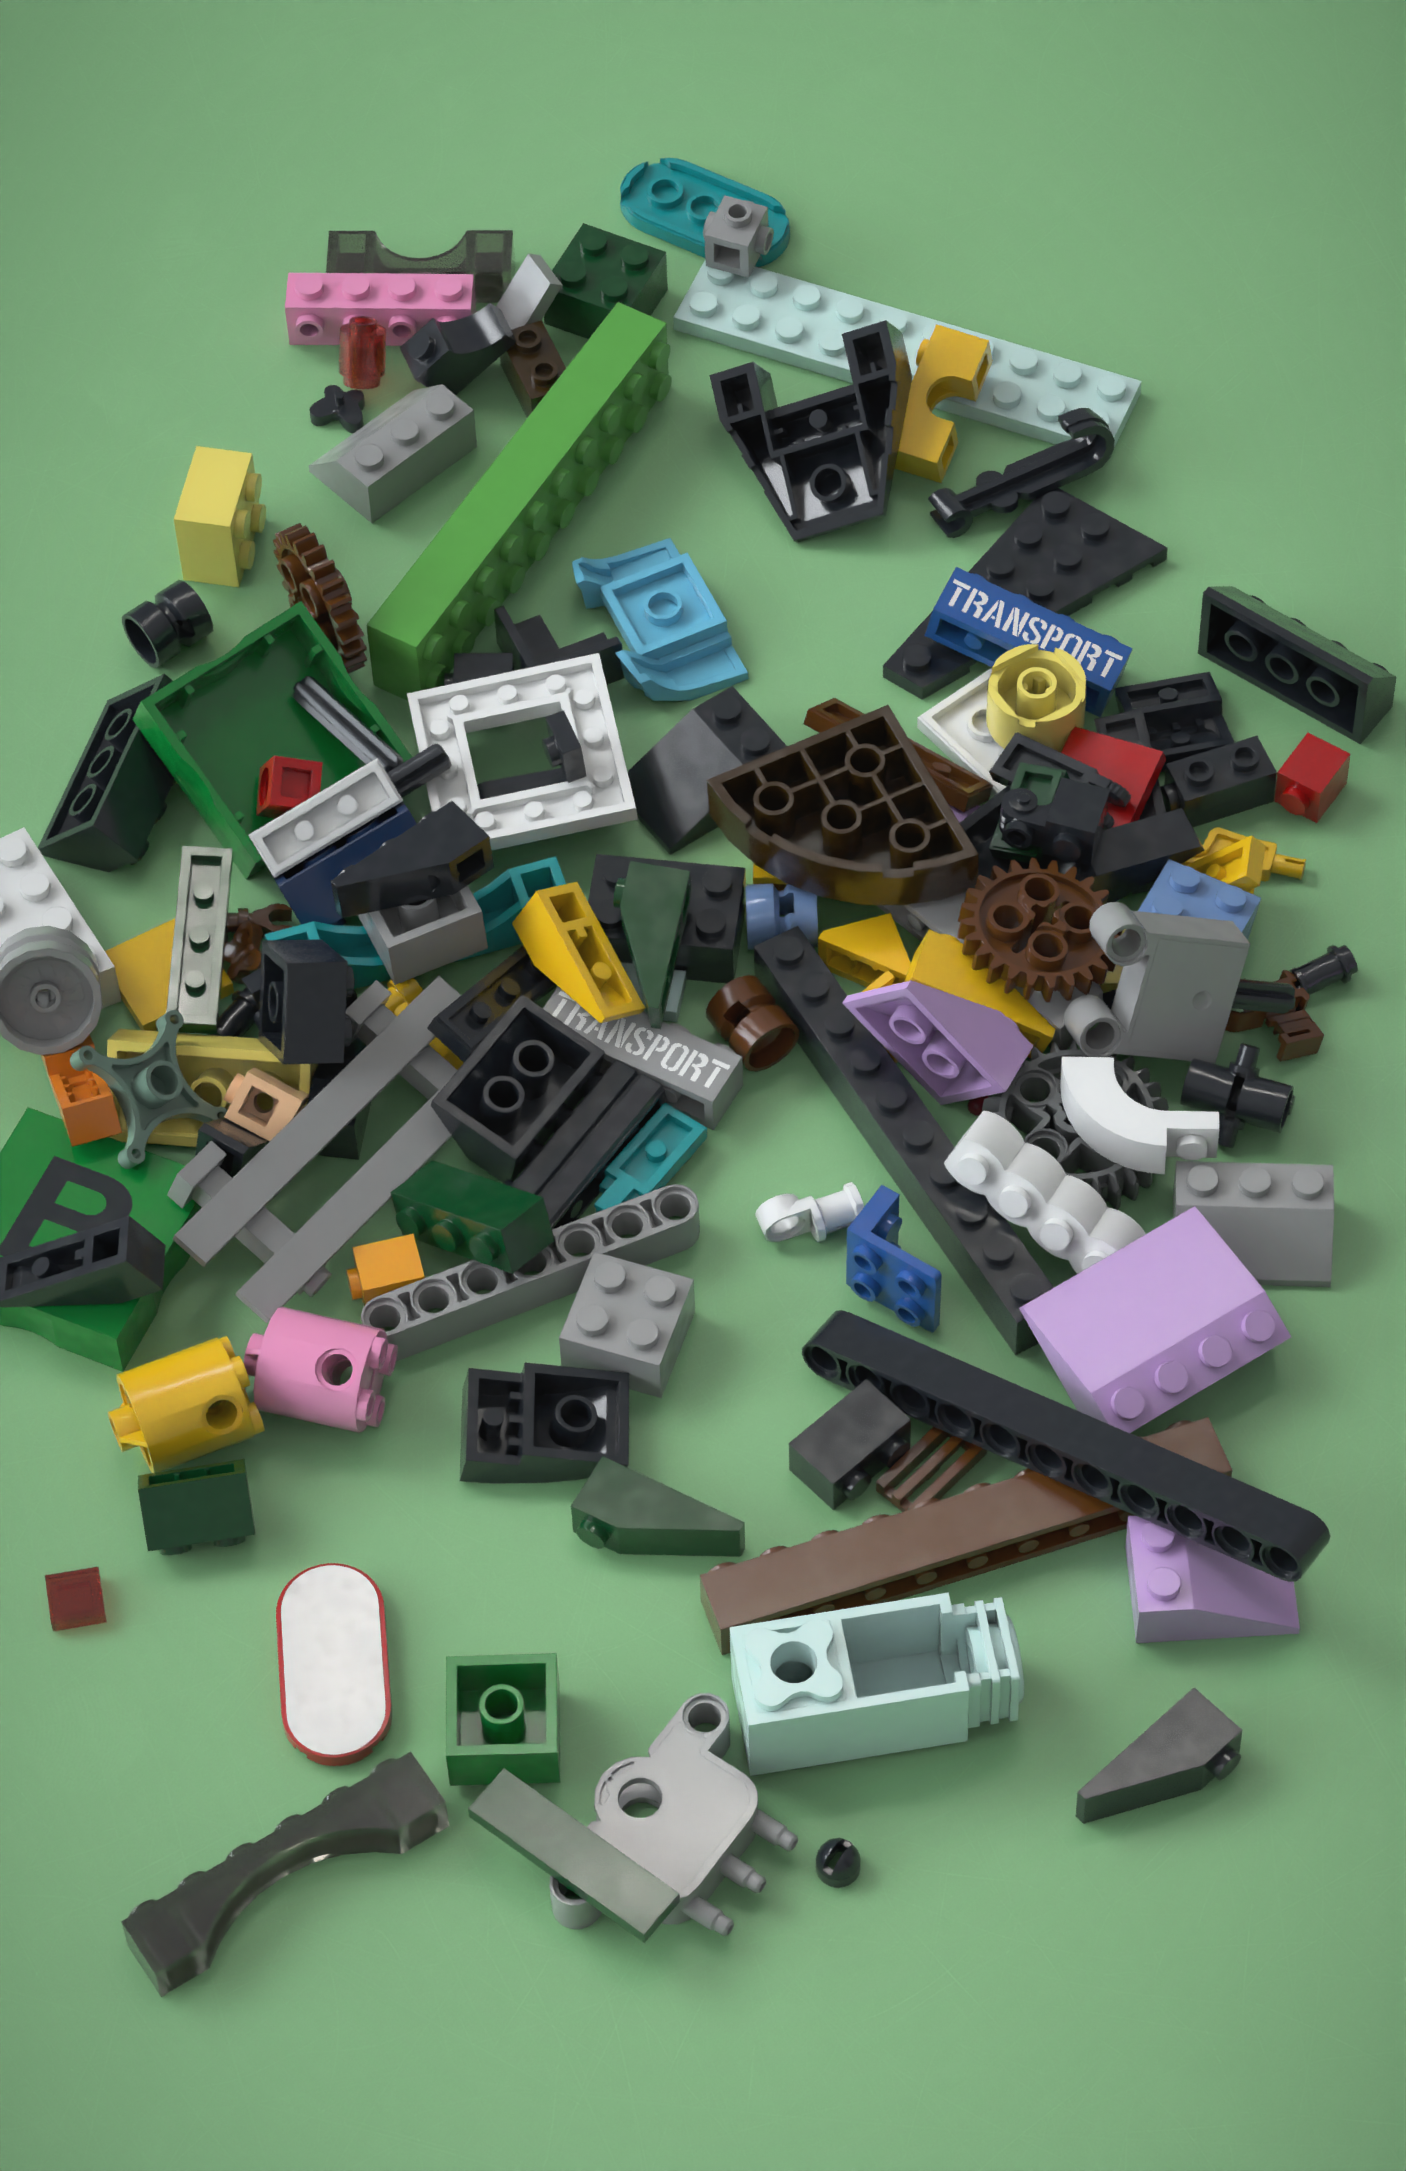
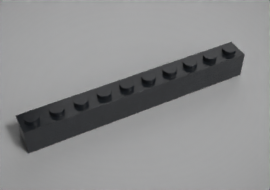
[754,926,1054,1355]

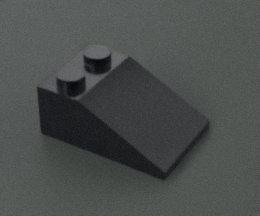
[628,686,787,855]

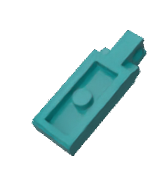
[594,1103,707,1213]

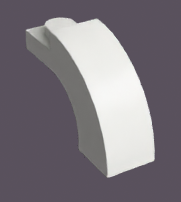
[1060,1057,1219,1174]

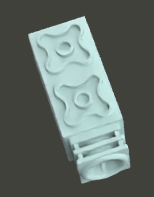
[730,1592,1024,1776]

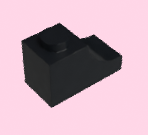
[400,303,517,395]

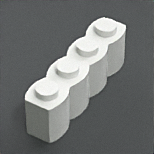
[944,1111,1146,1274]

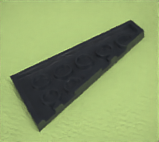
[883,488,1168,700]

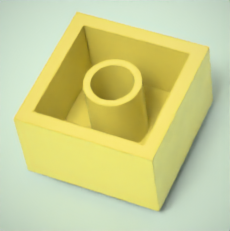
[174,446,266,587]

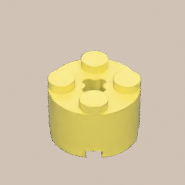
[986,644,1086,753]

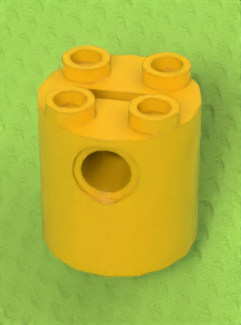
[108,1336,265,1473]

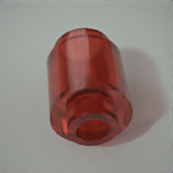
[339,316,386,389]

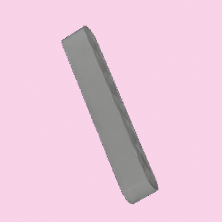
[361,1184,700,1361]

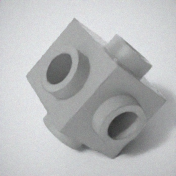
[703,196,774,278]

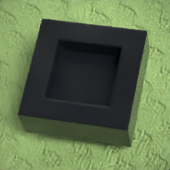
[542,710,586,783]

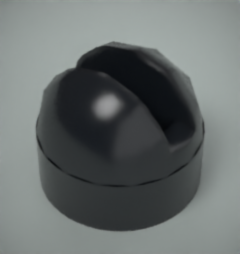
[816,1837,860,1888]

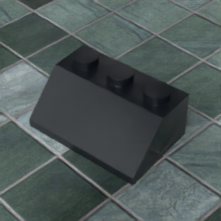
[431,995,605,1183]

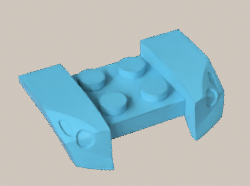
[572,538,749,701]

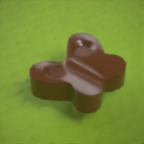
[224,920,263,984]

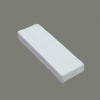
[248,758,403,878]

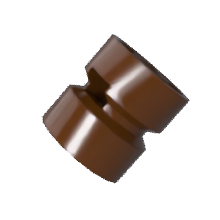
[706,975,799,1072]

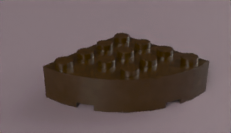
[707,705,978,906]

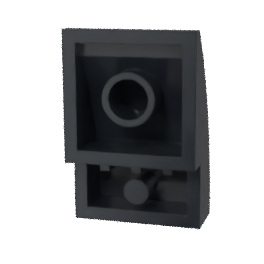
[460,1362,629,1484]

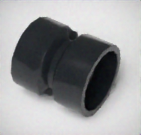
[122,580,213,668]

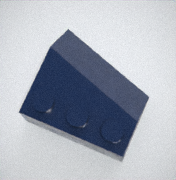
[269,802,417,926]

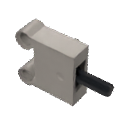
[1063,902,1296,1063]

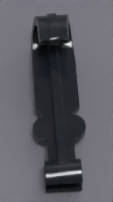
[928,408,1115,538]

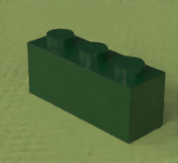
[390,1160,555,1274]

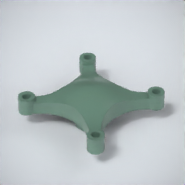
[70,1010,227,1169]

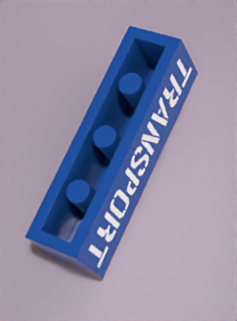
[925,567,1133,718]

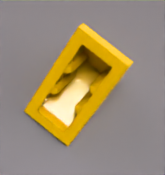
[818,913,911,987]

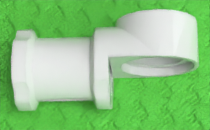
[755,1182,864,1242]

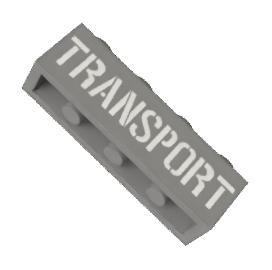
[543,987,743,1130]

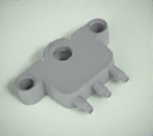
[550,1693,798,1936]

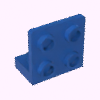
[846,1185,942,1333]

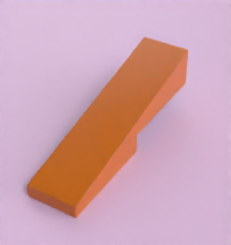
[41,1034,122,1147]

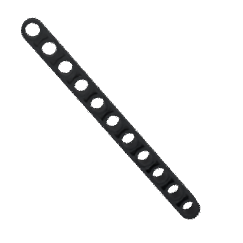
[802,1310,1331,1582]

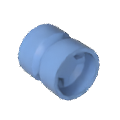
[745,883,818,950]

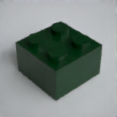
[544,223,668,339]

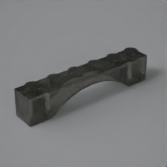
[121,1751,449,1997]

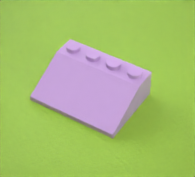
[1019,1206,1291,1433]

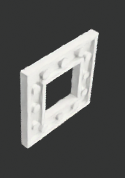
[407,653,638,850]

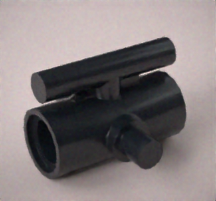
[1180,1043,1295,1148]

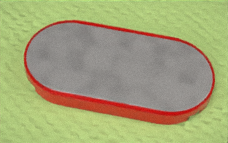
[276,1563,392,1766]

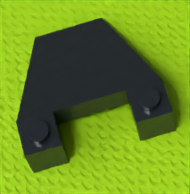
[709,320,912,543]

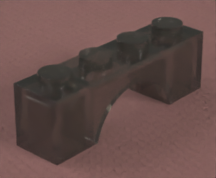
[326,230,515,304]

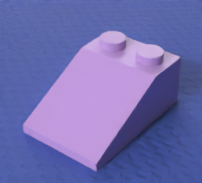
[843,980,1033,1105]
[1125,1516,1300,1643]

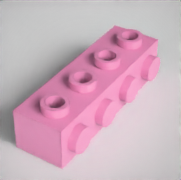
[285,273,477,346]

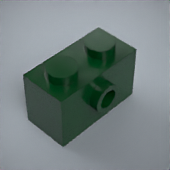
[138,1459,255,1555]

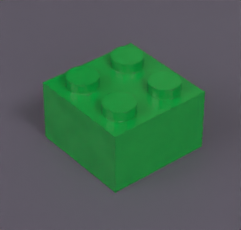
[446,1653,560,1786]

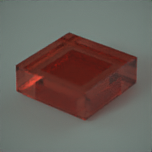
[45,1567,107,1631]

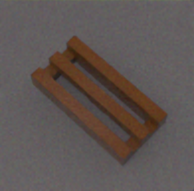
[876,1427,987,1512]

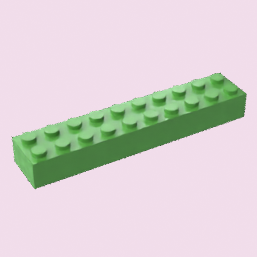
[366,302,672,701]

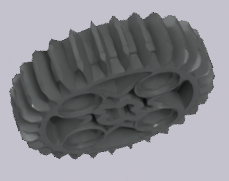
[982,1040,1169,1210]

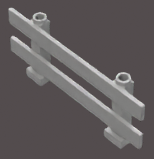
[167,976,461,1323]

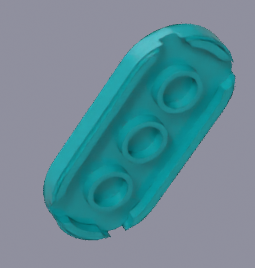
[620,158,790,267]

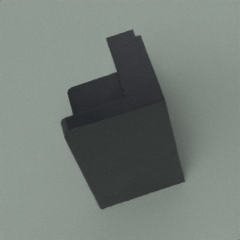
[494,606,624,685]

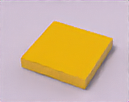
[105,918,234,1031]

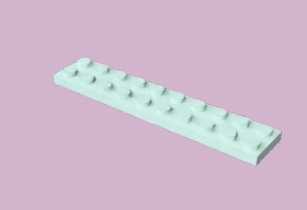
[673,259,1142,448]

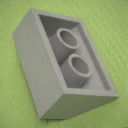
[309,384,477,523]
[1173,1161,1334,1287]

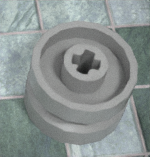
[0,926,103,1055]

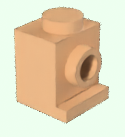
[223,1067,309,1142]

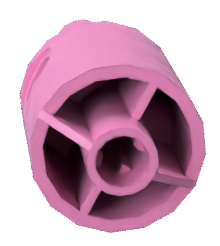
[244,1307,398,1433]

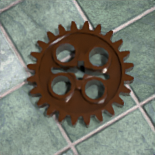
[273,523,367,674]
[957,858,1123,1002]

